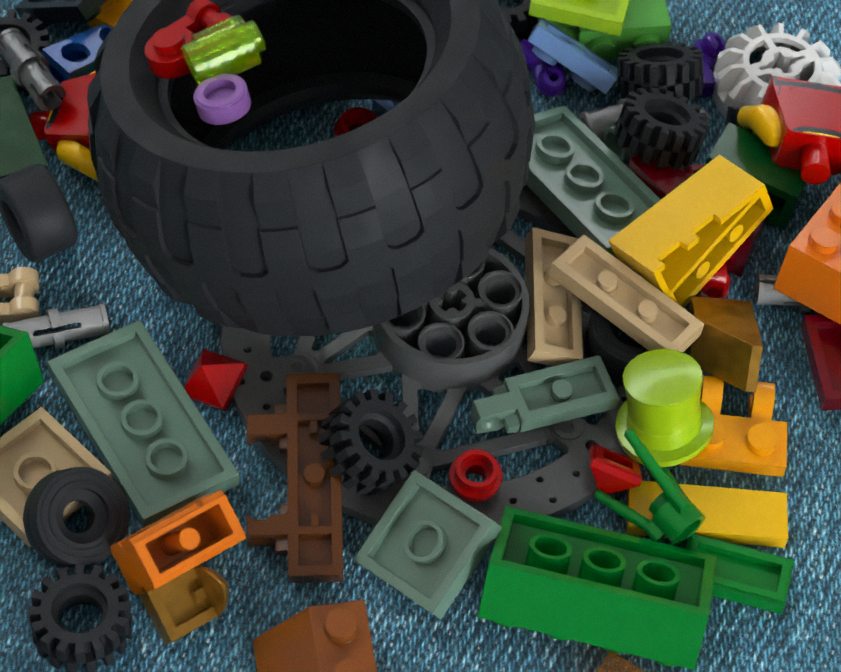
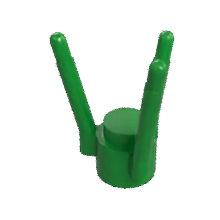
[594,429,705,545]

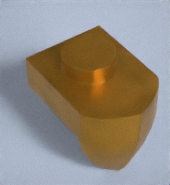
[139,566,229,644]

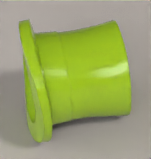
[615,349,714,468]

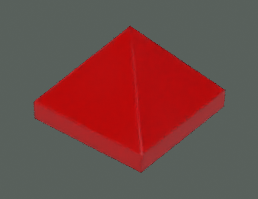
[183,349,248,411]
[588,444,643,495]

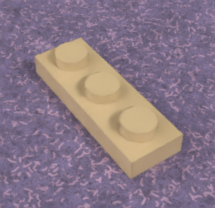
[525,227,583,367]
[549,235,704,352]

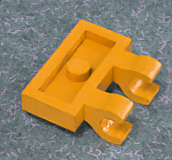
[679,375,787,477]

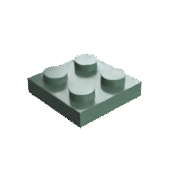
[353,470,502,619]

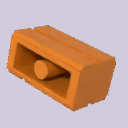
[110,490,246,595]

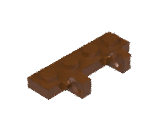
[246,373,344,583]

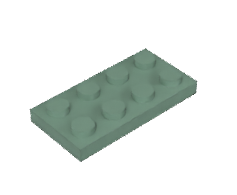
[526,105,661,258]
[47,320,239,528]

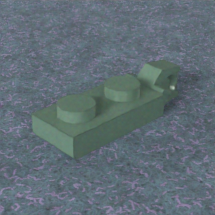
[469,355,619,434]

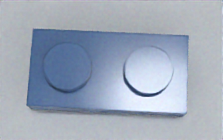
[528,18,618,94]

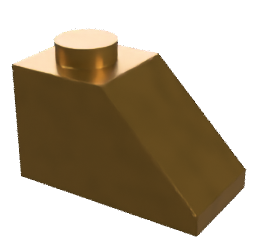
[686,296,763,392]

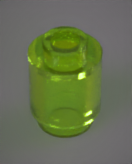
[181,14,266,85]

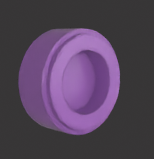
[194,74,251,125]

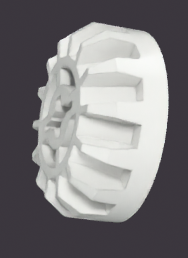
[712,23,841,134]

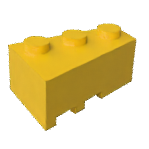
[608,154,774,308]

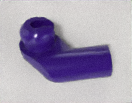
[693,32,726,98]
[520,39,566,97]

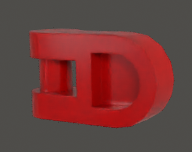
[145,0,242,79]

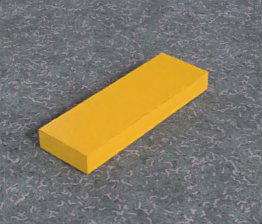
[626,481,788,548]

